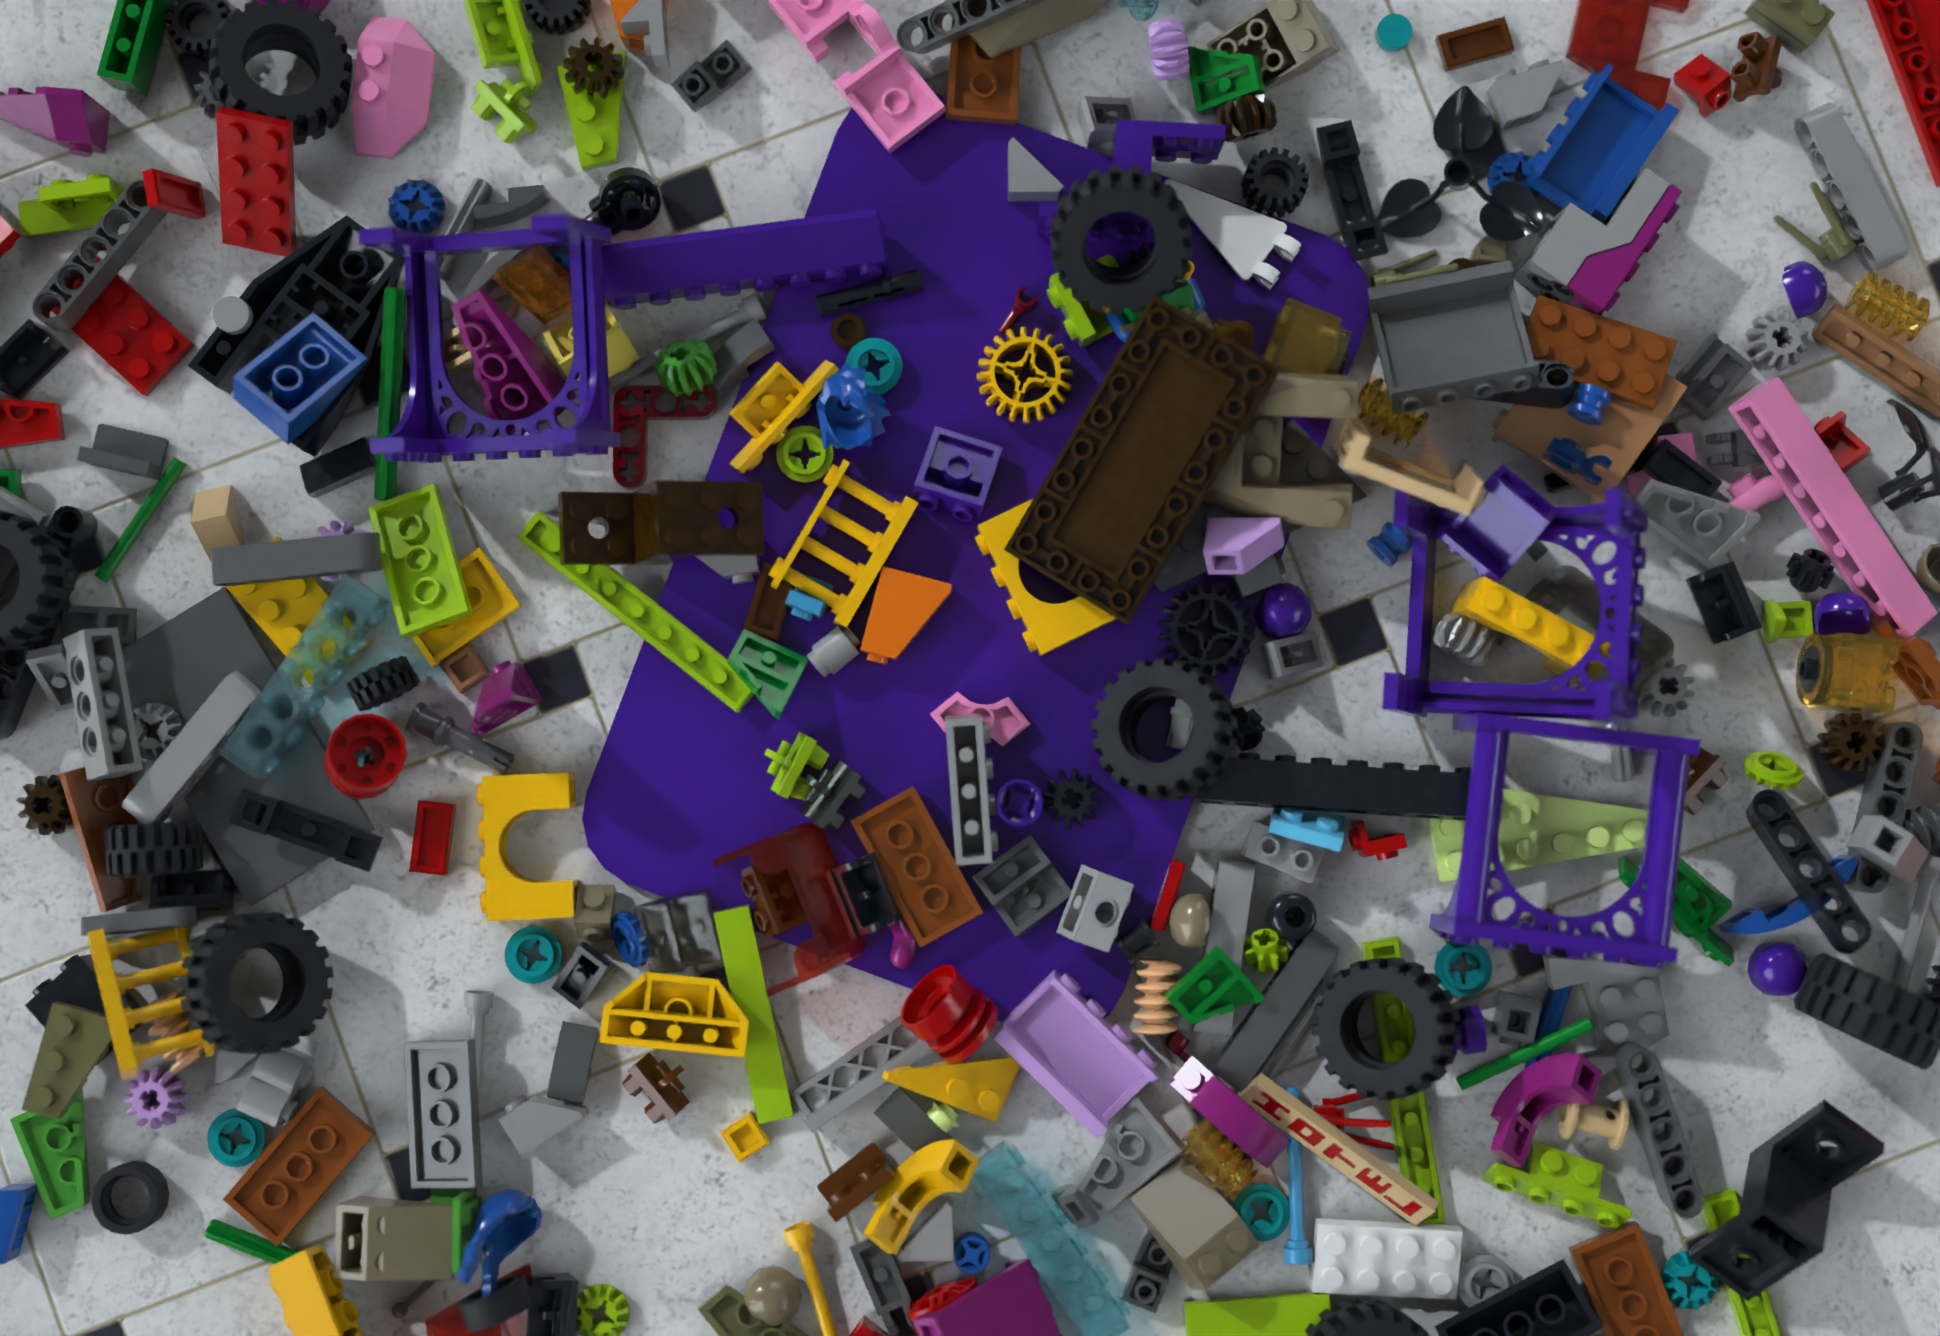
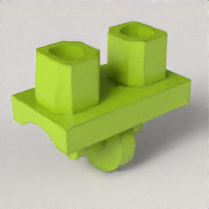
[471,79,539,144]
[764,732,829,800]

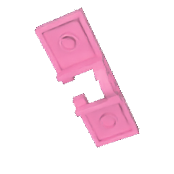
[765,0,946,153]

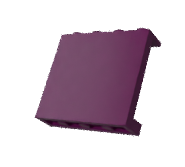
[913,1258,1062,1336]

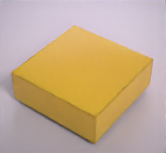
[720,1111,771,1163]

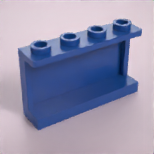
[1524,63,1679,223]

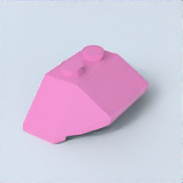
[350,16,436,159]

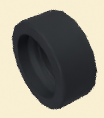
[91,1161,170,1235]
[458,1274,535,1332]

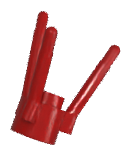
[1313,1093,1395,1150]

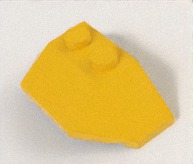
[599,972,749,1058]

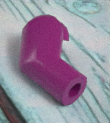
[888,913,917,969]

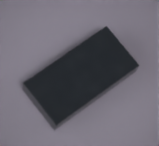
[1640,439,1722,497]

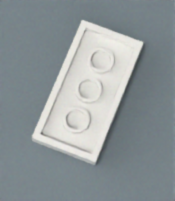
[1310,1218,1463,1300]

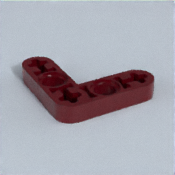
[613,385,718,490]

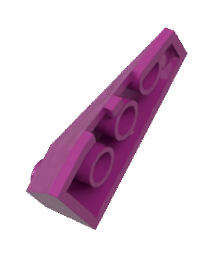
[0,87,110,157]
[451,288,577,435]
[470,660,543,736]

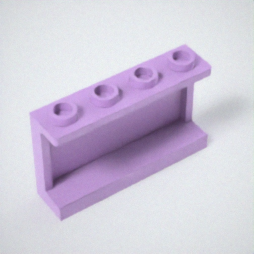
[993,969,1159,1139]

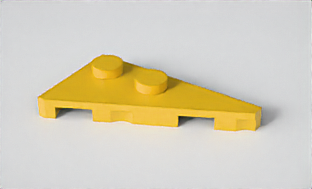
[882,1054,1020,1123]

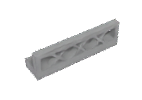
[790,1016,932,1133]

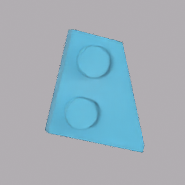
[1268,807,1345,852]

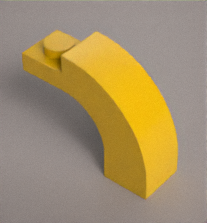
[863,1140,980,1254]

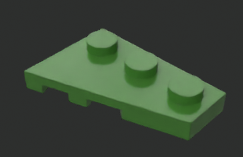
[10,1088,90,1220]

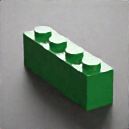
[97,0,174,96]

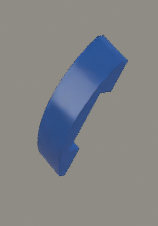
[1718,855,1858,934]

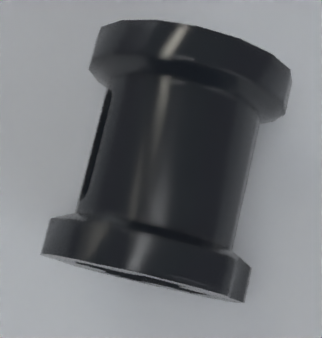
[1114,918,1161,964]

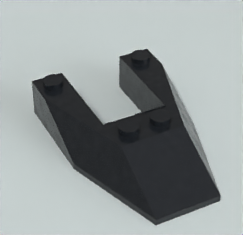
[188,215,405,457]

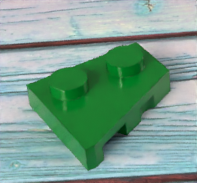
[1188,46,1265,115]
[728,629,809,719]
[1164,946,1266,1024]

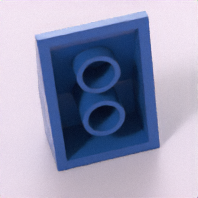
[233,312,367,444]

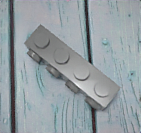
[945,713,998,866]

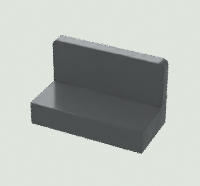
[77,424,169,480]

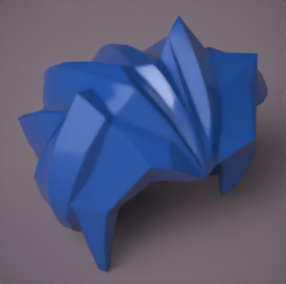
[816,362,891,450]

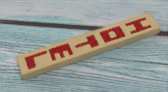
[1239,1073,1438,1226]

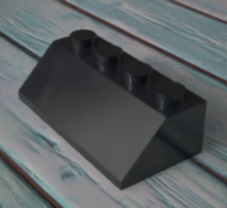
[1435,1259,1603,1336]

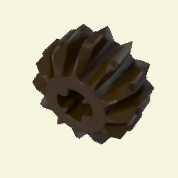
[563,37,625,100]
[1216,93,1277,142]
[1817,713,1883,773]
[16,775,74,835]

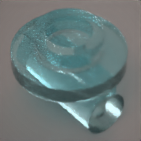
[1119,0,1159,21]

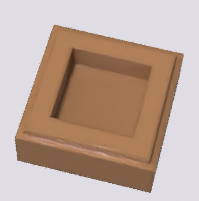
[440,644,492,694]

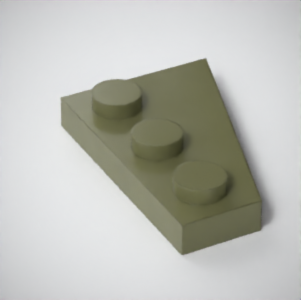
[22,1001,112,1119]
[698,1284,809,1336]

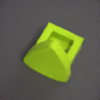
[1761,600,1814,643]

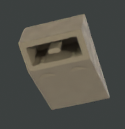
[1206,0,1340,94]
[334,1196,454,1281]

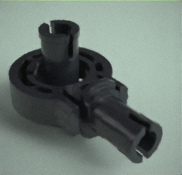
[583,167,661,236]

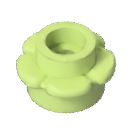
[927,1101,960,1133]

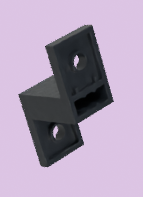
[1689,1100,1885,1300]

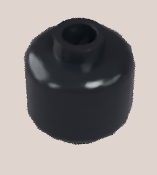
[1267,892,1317,940]

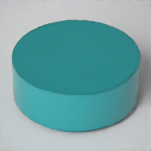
[1375,14,1412,52]

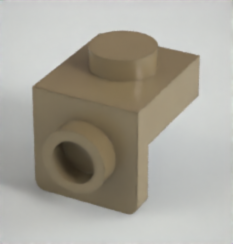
[574,884,616,943]

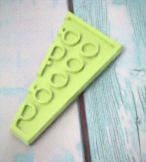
[1427,789,1648,882]

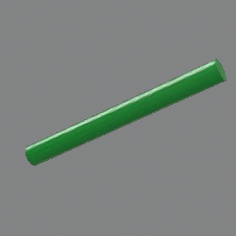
[95,457,187,582]
[1456,1016,1595,1091]

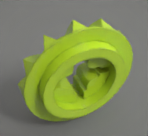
[776,426,834,484]
[1742,751,1804,791]
[576,1284,630,1336]

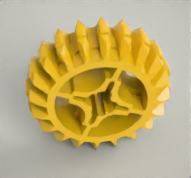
[977,326,1073,424]

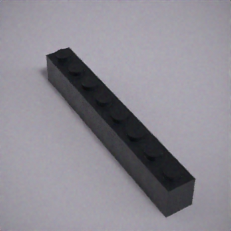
[1191,753,1471,821]

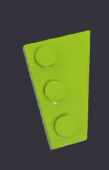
[557,50,627,171]

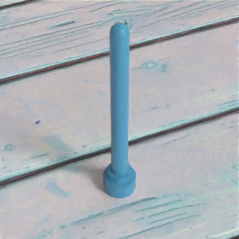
[1284,1086,1314,1264]

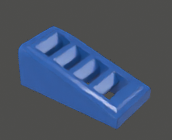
[0,1183,37,1264]

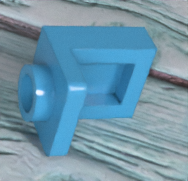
[785,574,833,621]

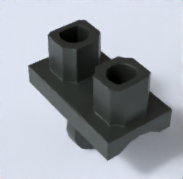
[800,758,866,830]

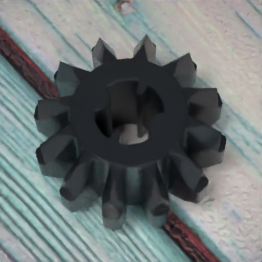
[1041,768,1102,829]

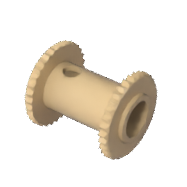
[1558,1099,1629,1150]

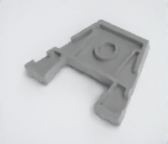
[1543,954,1669,1077]

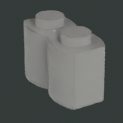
[236,1048,315,1127]

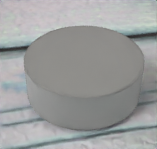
[213,296,253,334]

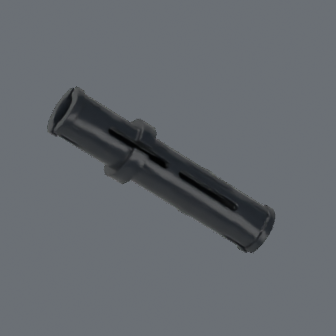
[816,268,924,317]

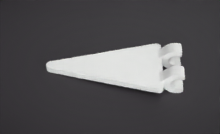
[1164,179,1301,290]

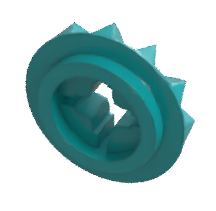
[846,338,902,394]
[505,926,563,984]
[1433,941,1492,997]
[207,1109,267,1167]
[1232,1183,1290,1242]
[1660,1250,1719,1310]

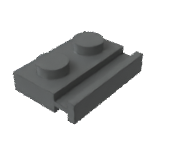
[1673,333,1753,421]

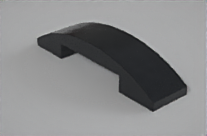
[1316,120,1388,262]
[229,788,383,872]

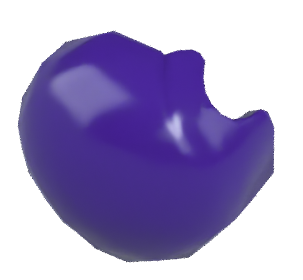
[1782,261,1827,319]
[1255,583,1312,640]
[1814,591,1871,640]
[1747,942,1809,996]

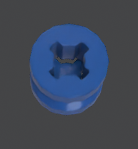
[1566,383,1613,426]
[1366,522,1412,567]
[954,1232,990,1274]

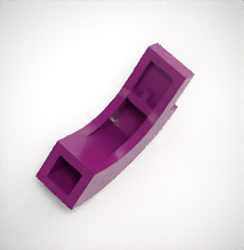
[1490,1053,1602,1167]
[1169,1056,1290,1168]

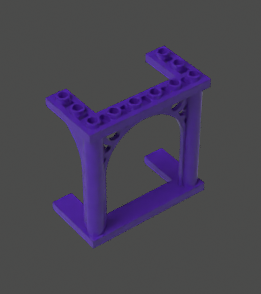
[359,214,621,463]
[1382,488,1648,727]
[1429,712,1701,969]

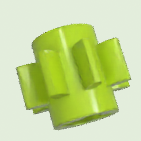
[1243,928,1288,973]

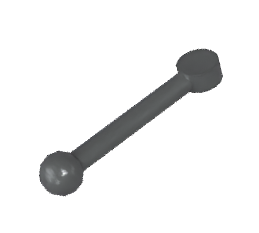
[392,1280,436,1318]

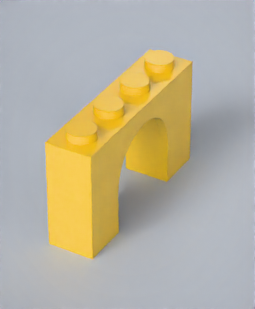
[974,498,1117,657]
[1448,576,1613,683]
[477,772,579,921]

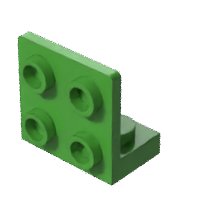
[430,1187,482,1274]

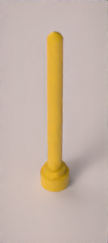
[783,1221,838,1336]

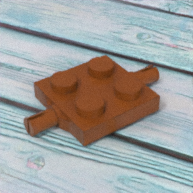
[1874,620,1940,710]

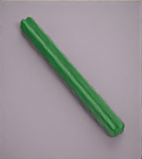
[374,287,406,501]

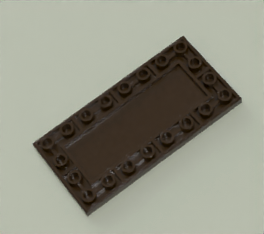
[1004,295,1282,625]

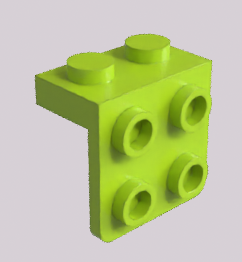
[1046,255,1120,348]

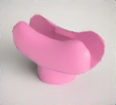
[1726,473,1786,512]

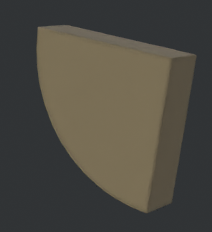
[1469,235,1508,265]

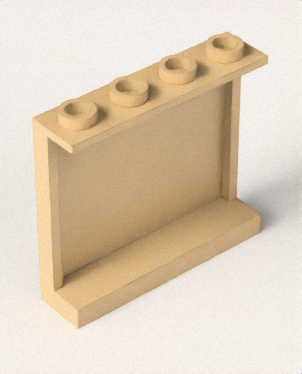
[1334,418,1486,516]

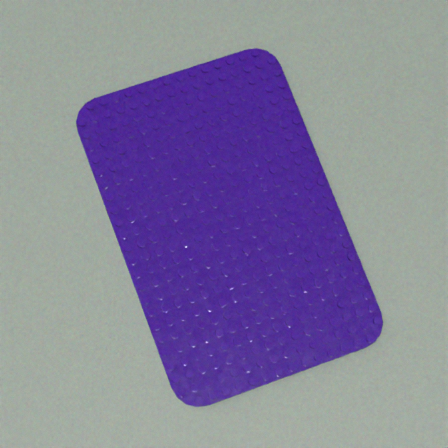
[582,92,1369,1022]

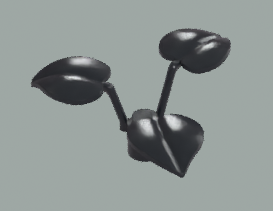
[1377,85,1543,241]
[1878,399,1940,511]

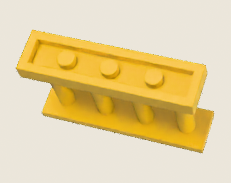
[768,459,919,629]
[88,927,215,1080]

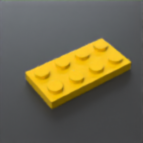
[225,536,372,690]

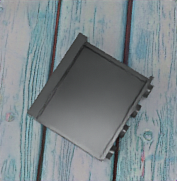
[1367,260,1540,414]

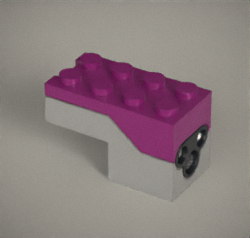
[1514,167,1682,315]

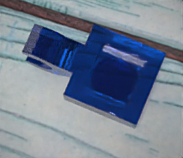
[1542,437,1612,485]

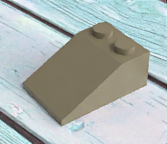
[1128,1155,1260,1291]

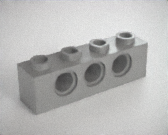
[63,627,143,781]

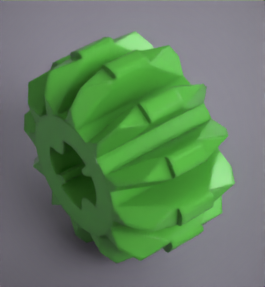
[654,338,717,397]

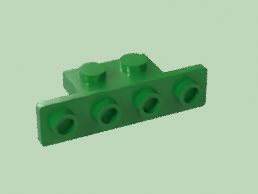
[1618,856,1734,967]

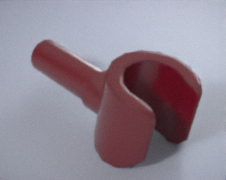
[998,286,1037,335]
[1165,1030,1190,1064]

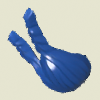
[457,1189,542,1297]

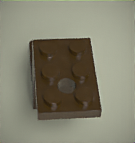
[558,480,765,566]

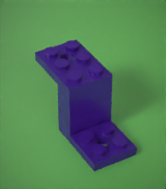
[1037,119,1226,244]

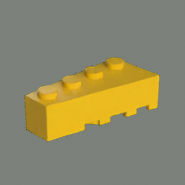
[268,1244,372,1336]

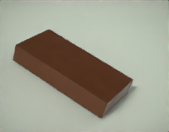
[1435,16,1515,72]
[743,562,795,641]

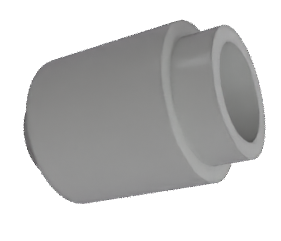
[806,625,861,678]

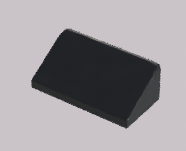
[299,437,376,498]

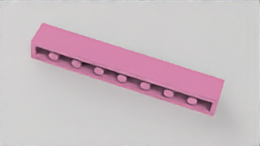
[1728,376,1938,638]

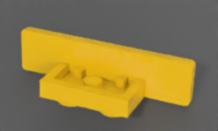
[728,360,839,474]

